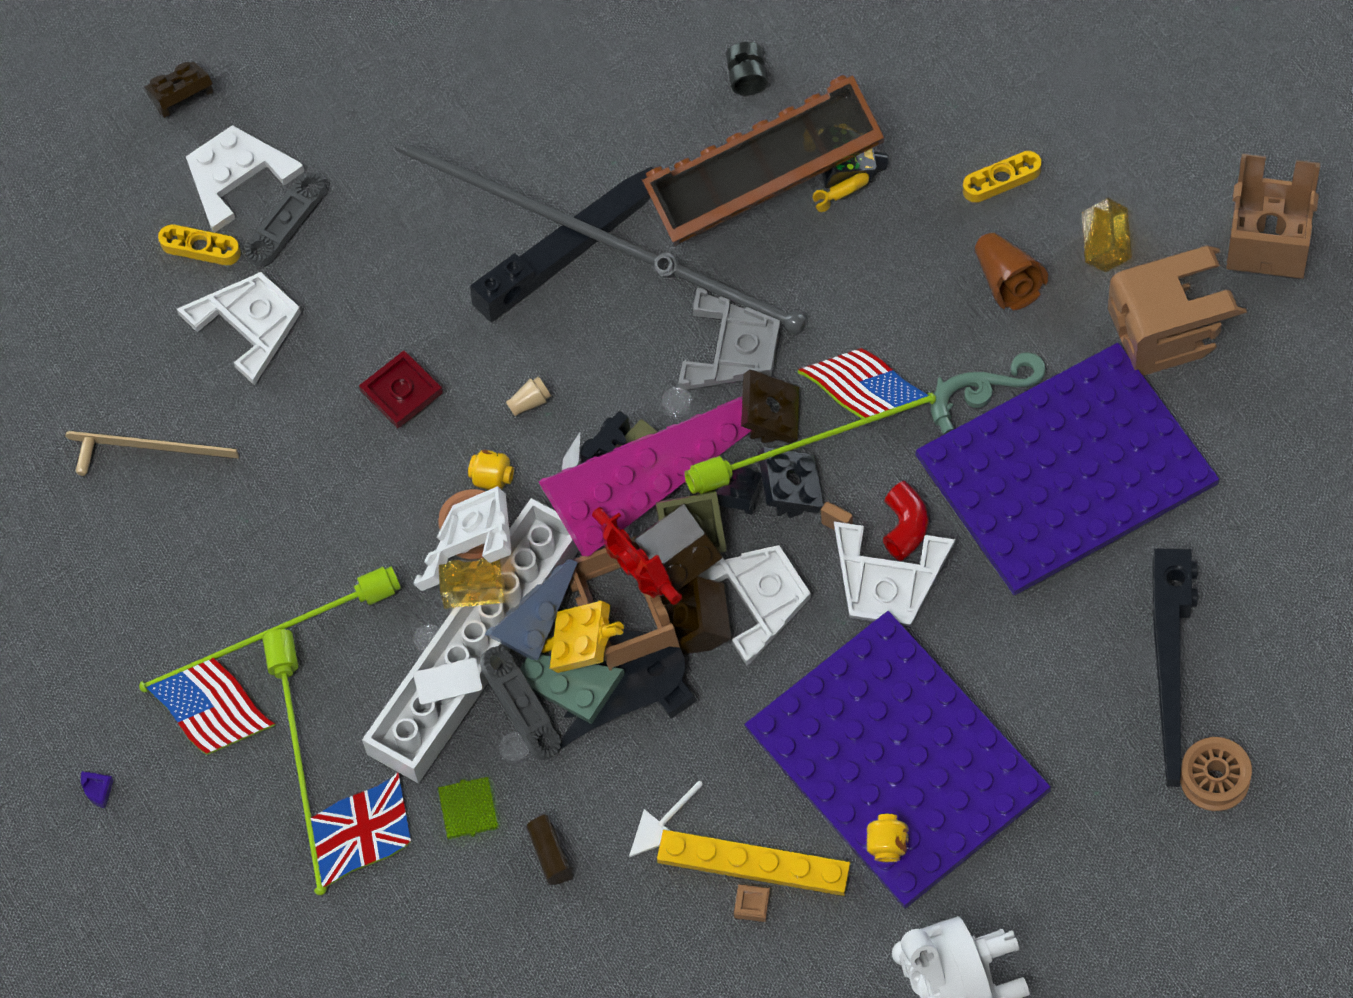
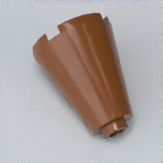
[975,233,1048,311]

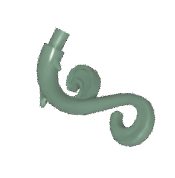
[930,352,1046,434]

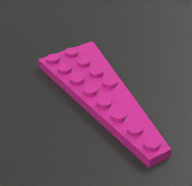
[538,396,751,557]

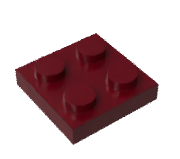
[359,350,443,429]

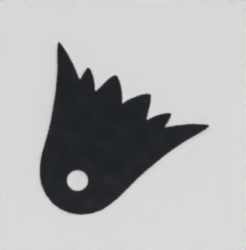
[558,609,685,750]

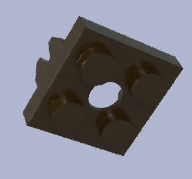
[144,61,213,118]
[741,369,799,444]

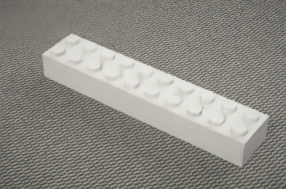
[362,498,579,784]

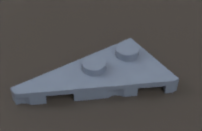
[485,559,578,660]

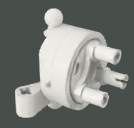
[892,916,1030,998]

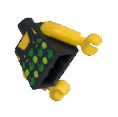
[803,124,888,212]

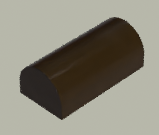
[526,814,573,885]

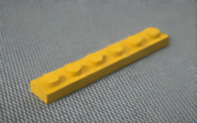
[657,830,850,896]

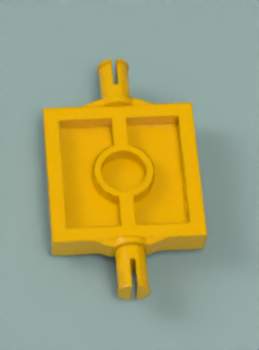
[541,601,624,673]

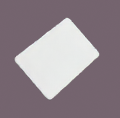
[562,432,580,470]
[413,658,482,704]

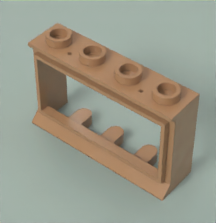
[569,536,680,671]

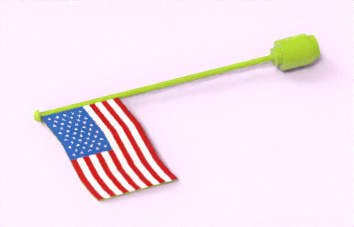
[685,348,936,494]
[139,566,401,755]

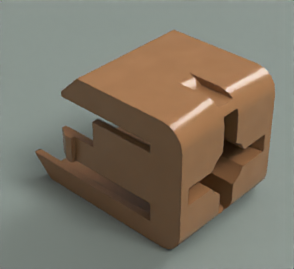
[1226,154,1320,279]
[1108,245,1247,375]

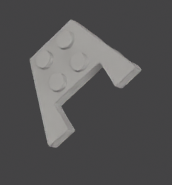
[678,288,780,390]

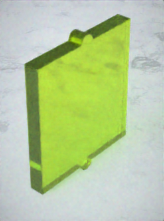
[438,777,498,839]

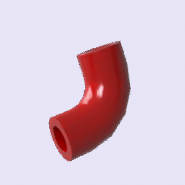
[883,481,929,561]

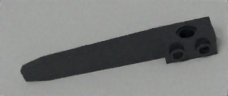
[470,167,654,323]
[1152,548,1198,787]

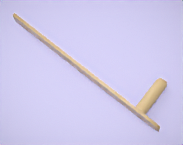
[65,431,239,476]

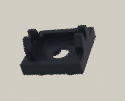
[580,411,630,463]
[758,447,824,518]
[690,467,762,515]

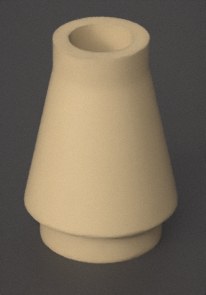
[506,376,551,417]

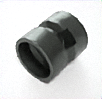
[726,42,768,96]

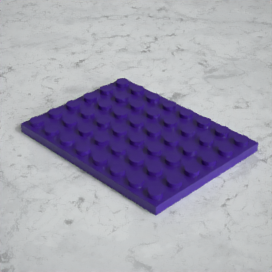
[915,342,1219,596]
[744,611,1051,909]

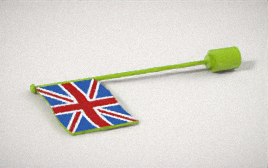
[262,629,411,896]

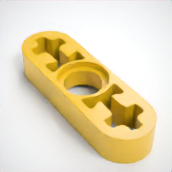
[963,151,1041,202]
[158,225,241,265]

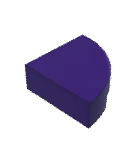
[81,771,114,808]

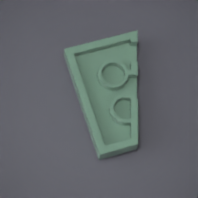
[520,655,625,724]

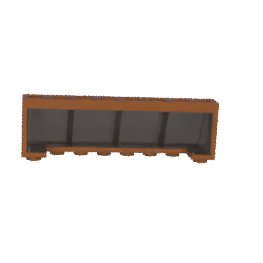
[642,75,884,246]

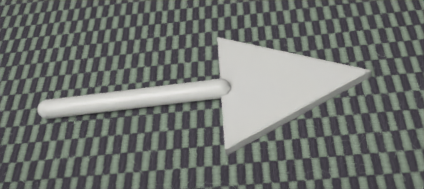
[629,781,703,858]

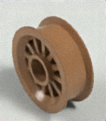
[1180,737,1252,811]

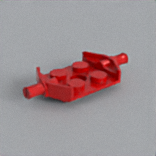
[592,507,682,605]

